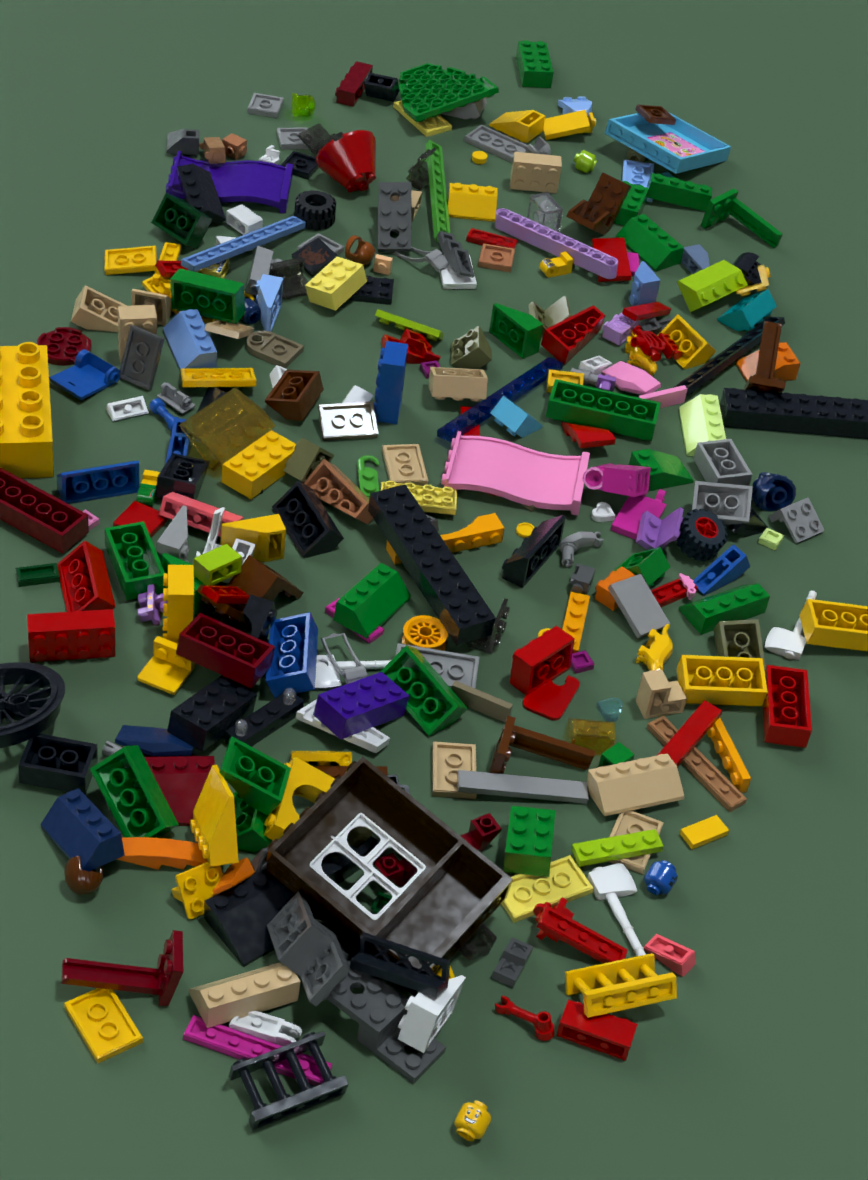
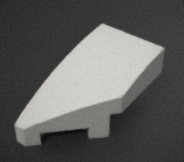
[259,145,280,165]

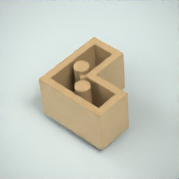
[636,669,687,719]

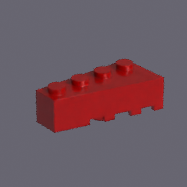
[541,305,605,365]

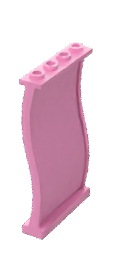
[441,431,590,515]

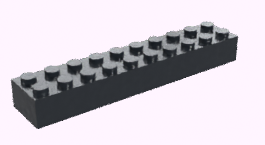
[720,388,868,439]
[368,484,496,646]

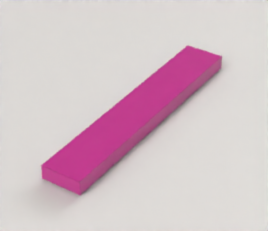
[183,1015,332,1086]

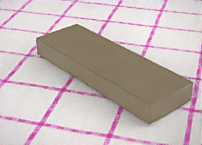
[452,681,513,722]

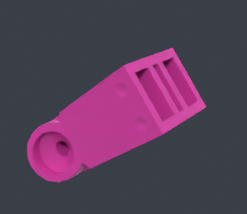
[583,463,651,497]

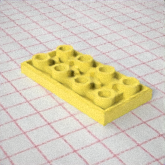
[381,481,457,515]

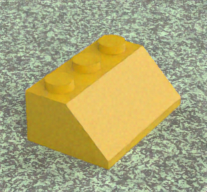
[448,183,498,222]
[657,314,716,369]

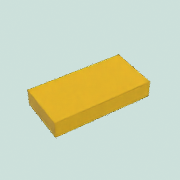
[680,815,729,849]

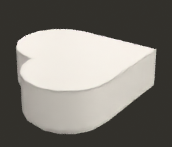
[591,502,615,522]

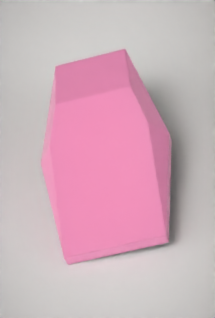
[602,361,661,395]

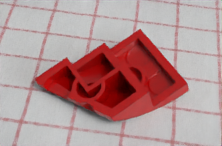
[381,329,441,364]
[561,422,616,448]

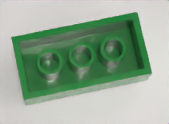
[516,40,554,88]
[170,268,245,324]
[105,521,166,600]

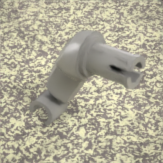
[559,531,604,567]

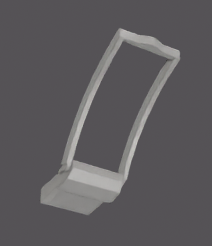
[393,246,449,272]
[321,633,368,684]

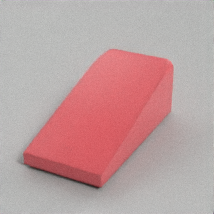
[644,934,696,977]

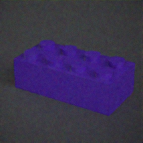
[313,672,409,740]

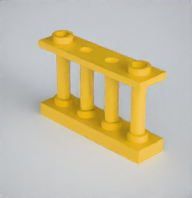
[565,953,677,1018]

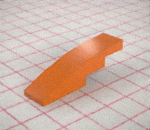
[117,837,208,870]

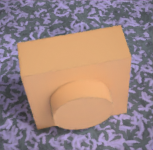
[373,254,393,275]

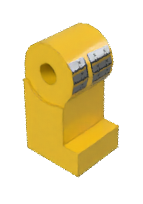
[539,251,573,278]

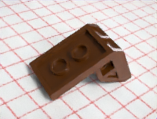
[566,172,631,235]

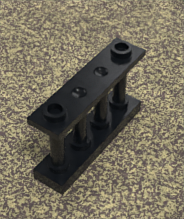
[229,1031,349,1131]

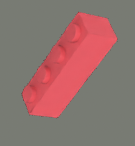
[159,492,244,537]

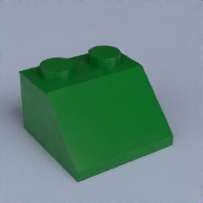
[613,547,670,588]

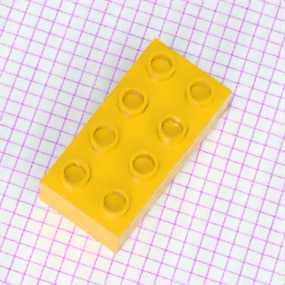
[0,342,54,478]

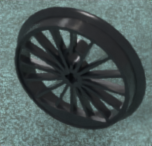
[0,662,65,748]

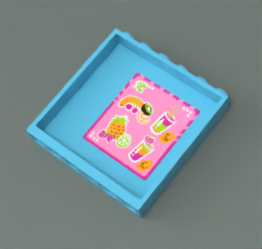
[604,113,731,174]

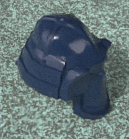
[752,472,796,511]

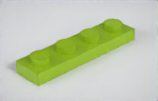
[375,309,444,342]
[571,829,664,867]

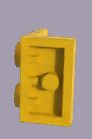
[137,636,195,695]

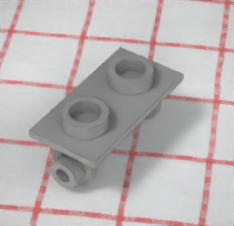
[157,382,196,414]

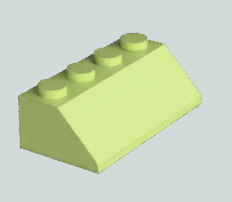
[679,394,726,456]

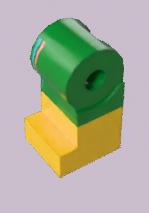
[137,469,160,506]

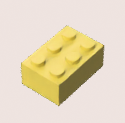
[305,257,367,311]

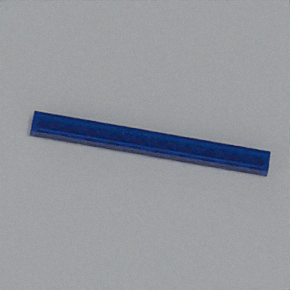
[437,357,563,443]

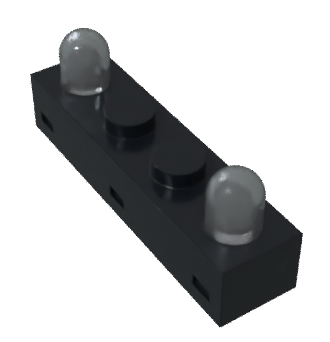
[225,688,304,747]

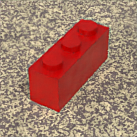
[556,999,638,1061]

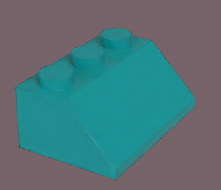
[717,289,777,332]

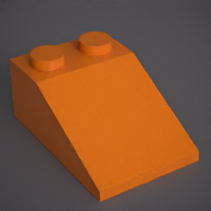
[735,342,801,382]

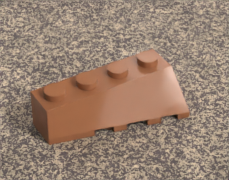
[304,459,373,524]

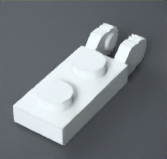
[229,1011,302,1046]

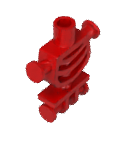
[630,326,682,362]

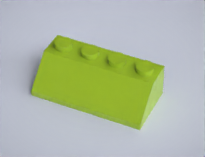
[677,260,748,312]

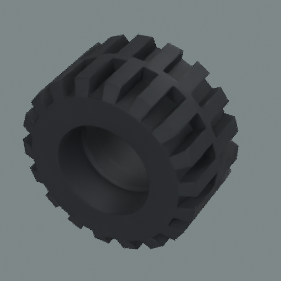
[294,190,336,230]

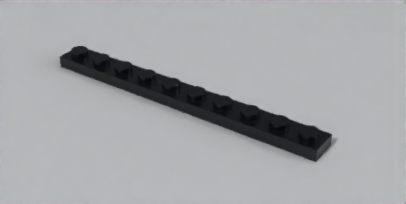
[673,317,785,396]

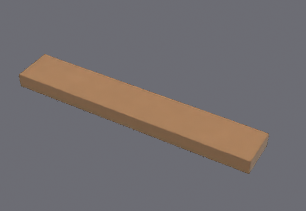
[647,715,747,812]

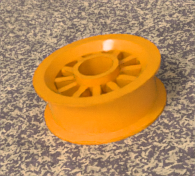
[402,615,448,651]

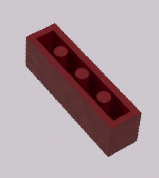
[335,61,373,107]

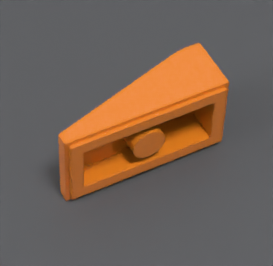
[213,857,255,894]

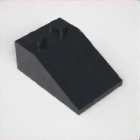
[155,453,210,500]

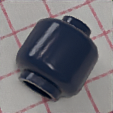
[240,298,260,324]

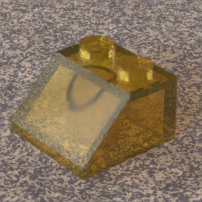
[568,717,616,755]

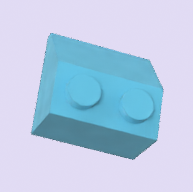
[490,396,543,438]

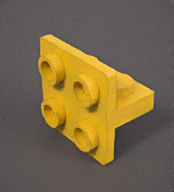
[171,862,223,919]

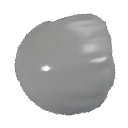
[525,136,551,155]

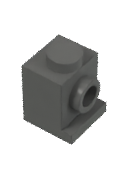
[570,563,596,595]

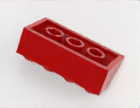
[57,541,116,612]

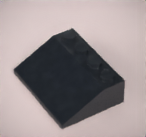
[204,868,321,967]

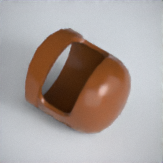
[345,235,375,266]

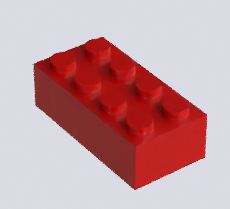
[27,609,116,662]
[763,665,812,748]

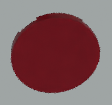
[37,327,92,366]

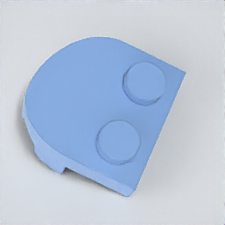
[558,96,592,116]

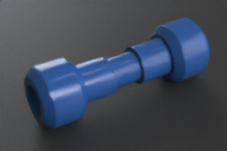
[149,398,178,432]

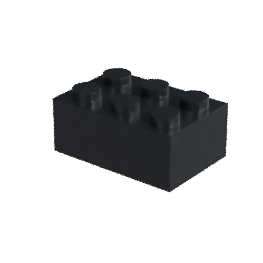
[18,734,98,795]

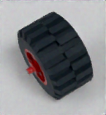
[675,508,728,561]

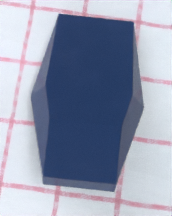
[115,725,195,756]

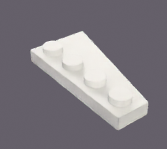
[295,699,390,753]

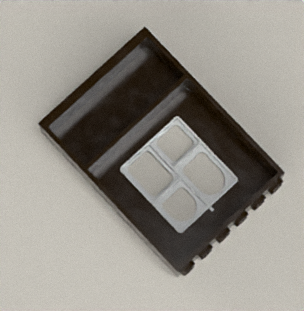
[266,756,513,996]

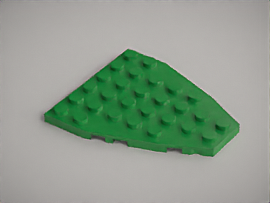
[399,63,499,122]

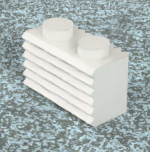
[226,204,263,235]

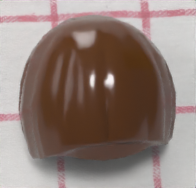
[64,856,103,895]

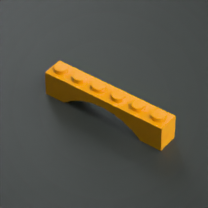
[386,513,504,565]

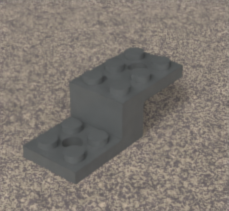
[378,182,412,252]
[267,891,350,1007]
[326,964,446,1084]

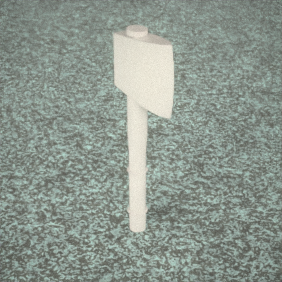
[765,591,817,660]
[315,655,391,688]
[587,863,646,956]

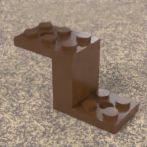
[196,555,304,627]

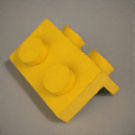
[546,369,584,393]

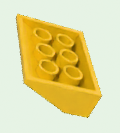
[190,765,239,867]

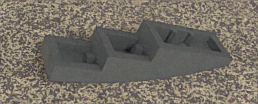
[437,231,475,278]

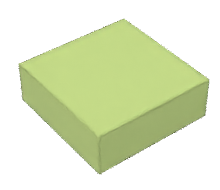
[758,528,784,550]

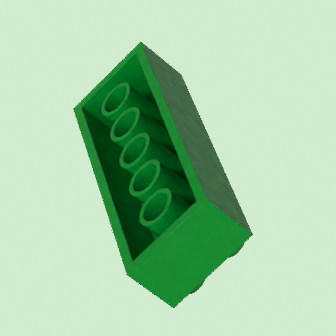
[546,379,661,441]

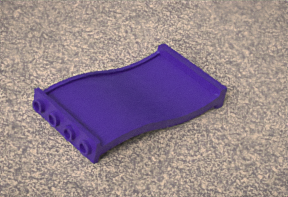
[166,151,293,213]

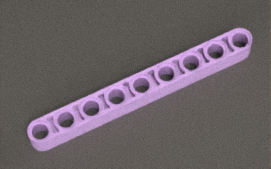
[495,208,618,279]

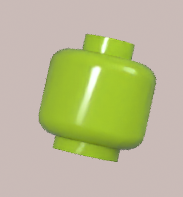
[573,150,597,173]

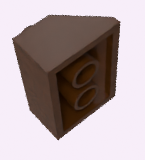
[265,370,324,421]

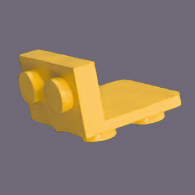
[736,264,771,296]

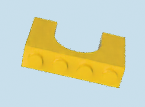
[264,757,335,840]

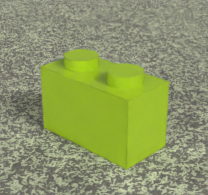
[193,544,242,586]

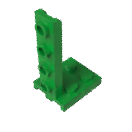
[701,188,783,248]

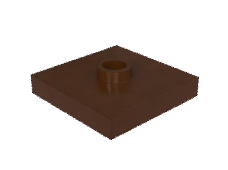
[635,104,676,125]

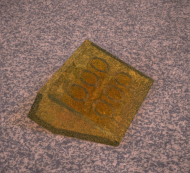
[179,387,276,471]

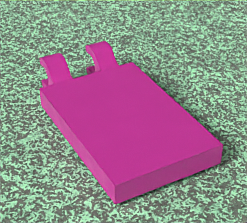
[611,489,667,540]

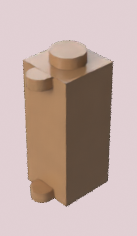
[199,137,226,164]

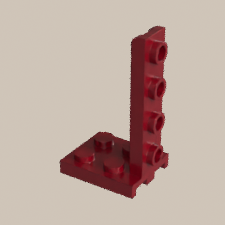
[61,930,184,1006]

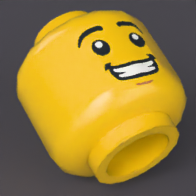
[454,1100,492,1141]

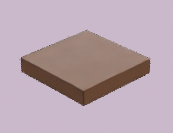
[478,244,515,272]

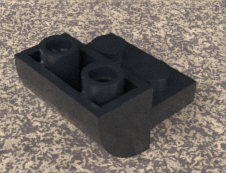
[732,252,761,291]

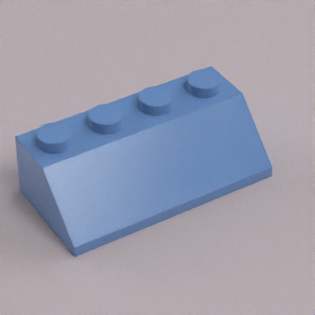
[163,309,217,370]

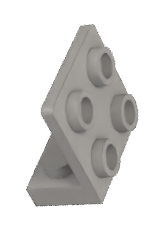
[769,497,824,543]

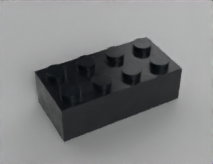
[167,675,257,752]

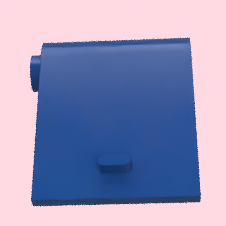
[49,349,120,400]

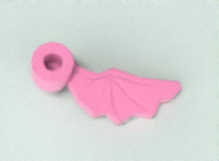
[679,573,696,600]

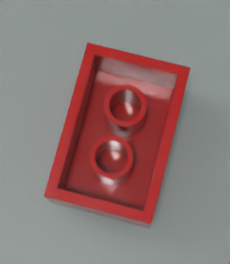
[510,626,575,695]

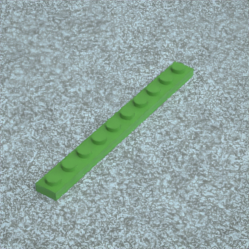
[426,140,451,243]

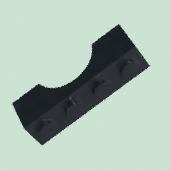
[243,595,277,641]

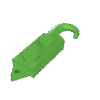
[357,455,379,498]

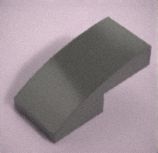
[639,317,672,335]
[492,938,533,988]

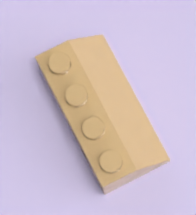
[587,754,684,816]
[189,963,301,1028]

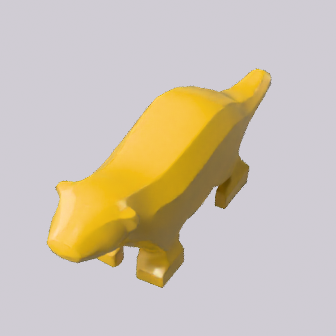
[625,331,657,376]
[636,624,673,672]

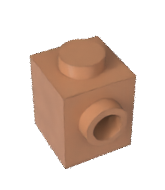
[222,133,247,160]

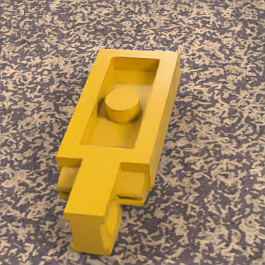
[290,751,352,766]

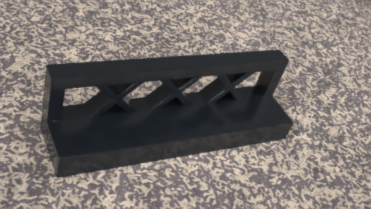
[350,932,451,997]

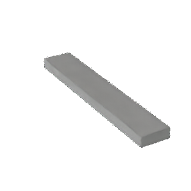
[457,770,589,804]

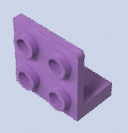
[636,507,684,550]

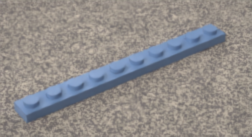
[181,216,306,272]

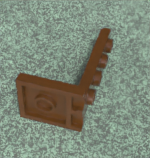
[744,321,786,393]
[489,715,596,774]

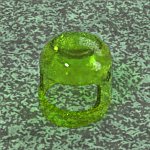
[292,93,315,117]

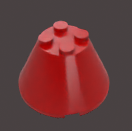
[316,130,376,192]

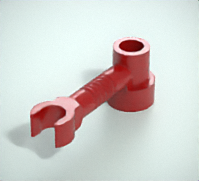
[495,996,554,1041]

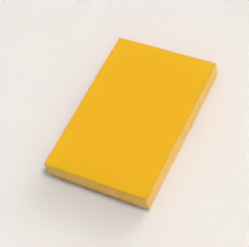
[543,110,591,140]
[104,246,157,275]
[64,988,143,1064]

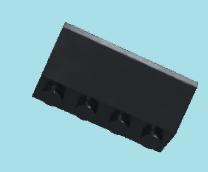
[177,164,226,224]
[272,480,344,558]
[502,515,566,588]

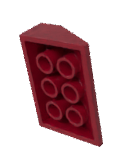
[144,756,215,826]

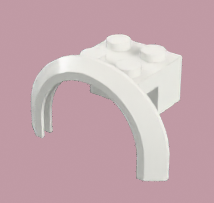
[196,507,255,584]

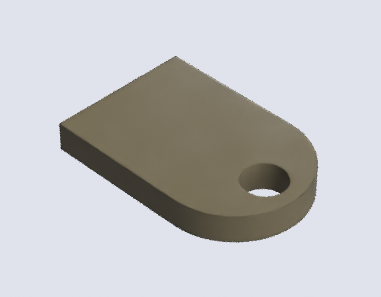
[246,331,304,369]

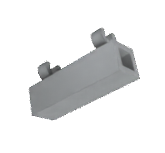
[245,246,283,296]

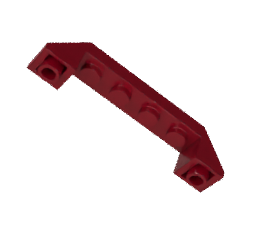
[373,813,502,886]

